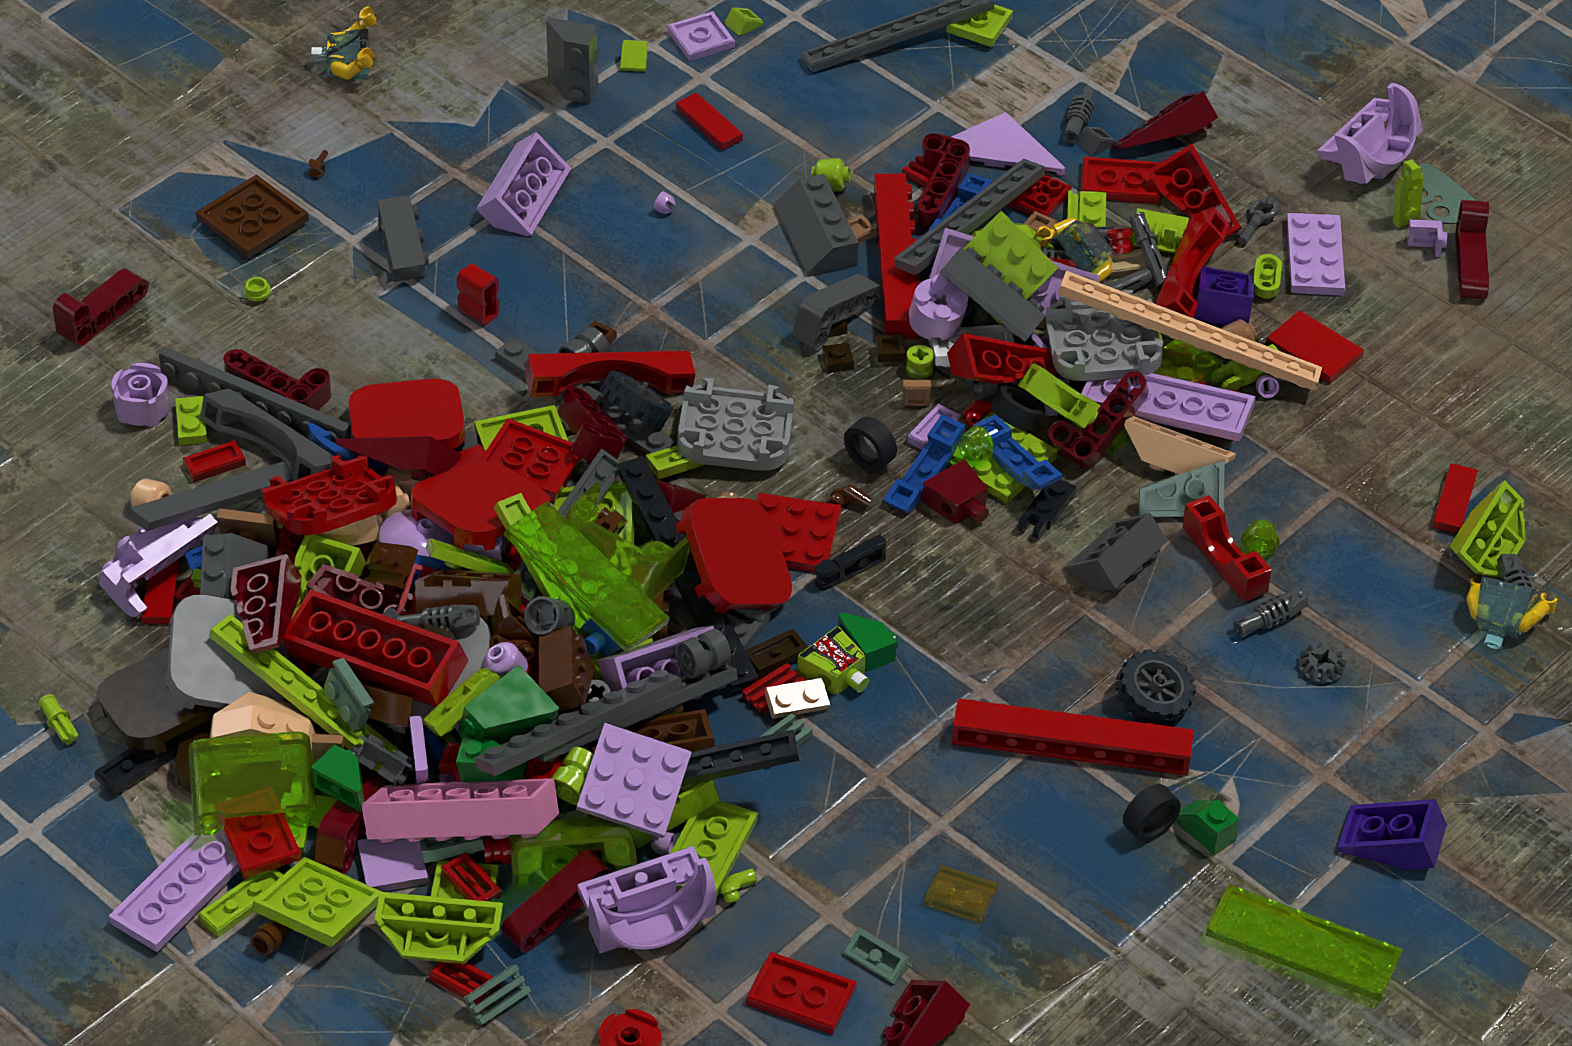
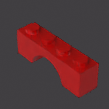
[1182,495,1272,602]

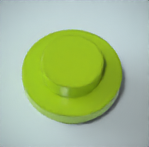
[243,277,271,302]

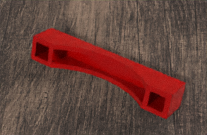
[1155,207,1230,318]
[525,351,696,397]

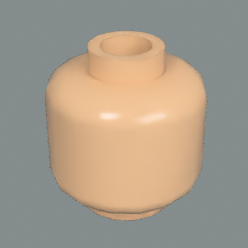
[130,479,172,507]

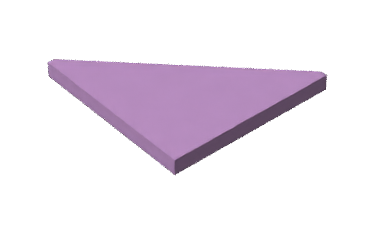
[952,112,1065,176]

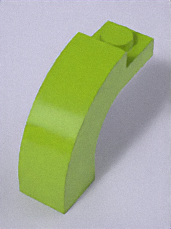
[1018,363,1101,429]

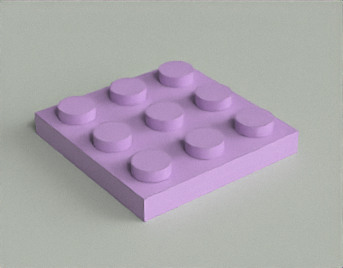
[576,723,691,838]

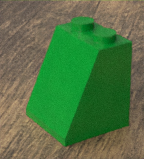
[458,665,559,745]

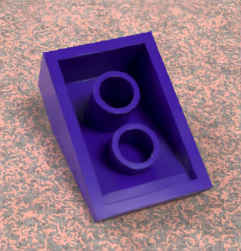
[1194,266,1254,325]
[1338,799,1447,870]

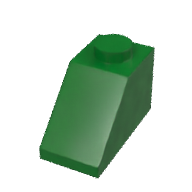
[838,613,898,673]
[456,738,528,782]
[311,744,364,812]
[1176,800,1240,856]

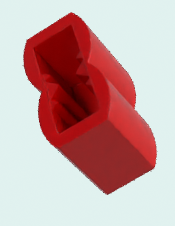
[456,263,500,326]

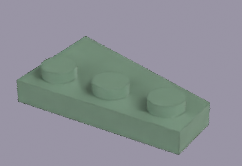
[1138,460,1225,517]

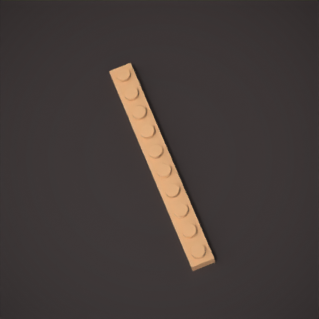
[1058,270,1322,391]

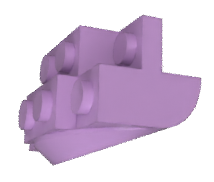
[1317,83,1423,184]
[99,514,218,617]
[578,846,717,953]

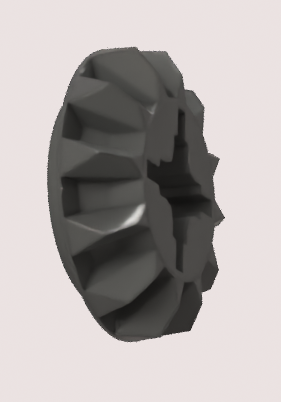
[1299,643,1346,683]

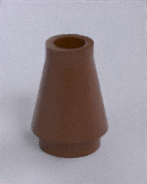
[250,920,292,956]

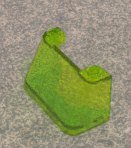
[188,731,317,836]
[508,817,637,887]

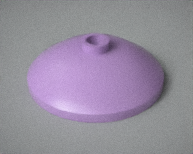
[378,509,454,557]

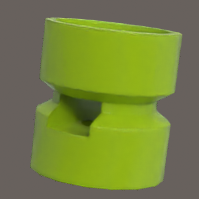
[550,747,594,805]

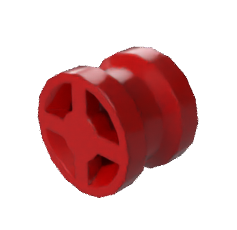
[1106,228,1134,254]
[483,836,510,865]

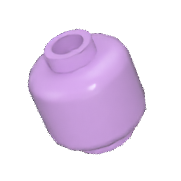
[483,642,528,679]

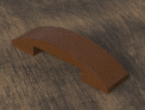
[359,680,413,727]

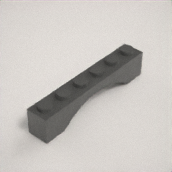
[200,388,334,480]

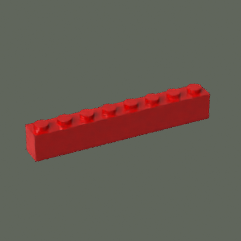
[874,173,920,340]
[952,698,1194,776]

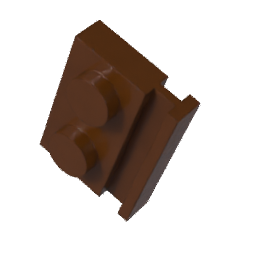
[364,542,418,590]

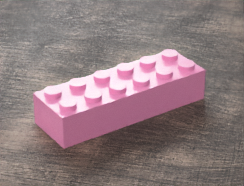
[362,778,559,843]

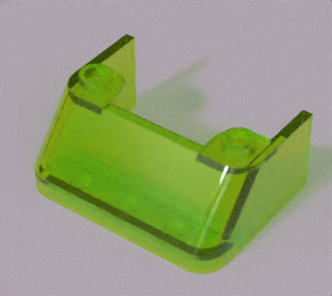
[550,482,690,610]

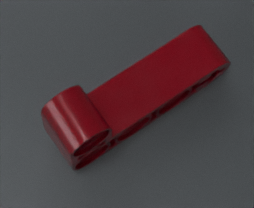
[918,133,970,230]
[1455,200,1489,299]
[53,268,149,346]
[223,349,331,411]
[1048,371,1149,468]
[557,386,627,461]
[315,769,393,874]
[501,850,612,953]

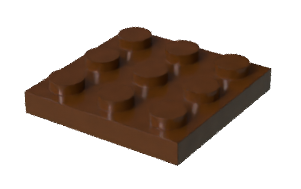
[196,174,309,259]

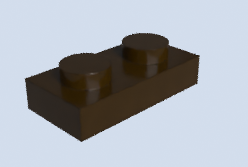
[745,629,808,677]

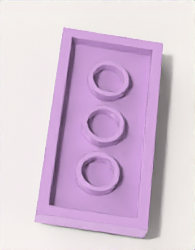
[1286,213,1345,296]

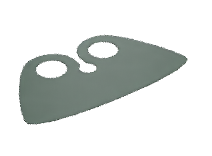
[1418,162,1475,223]

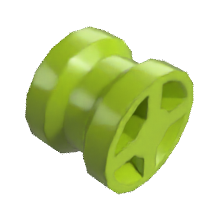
[906,345,934,379]

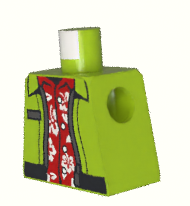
[798,626,869,695]

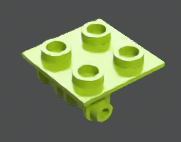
[1130,208,1189,254]

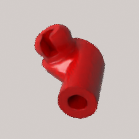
[963,400,994,427]

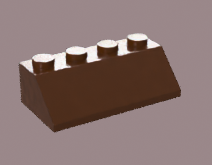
[589,709,715,754]

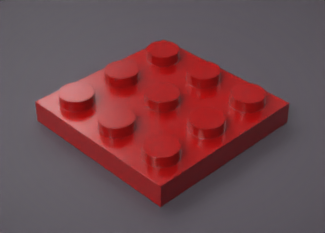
[479,418,581,502]
[756,493,842,572]

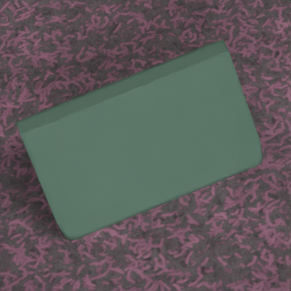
[843,927,914,984]

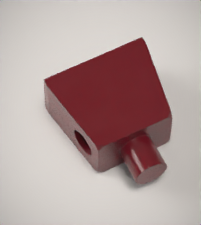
[922,459,989,524]

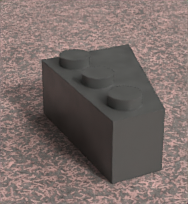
[377,195,429,282]

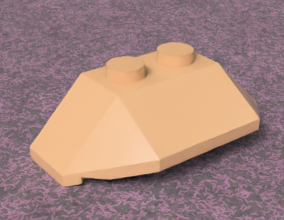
[1124,416,1236,476]
[209,692,321,769]

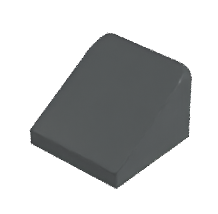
[1076,127,1116,156]

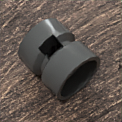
[558,327,610,353]
[524,596,575,635]
[675,629,731,679]

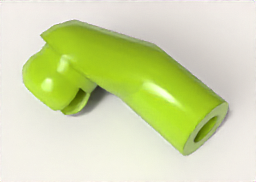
[720,868,757,904]

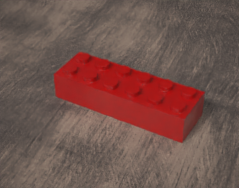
[283,589,469,708]

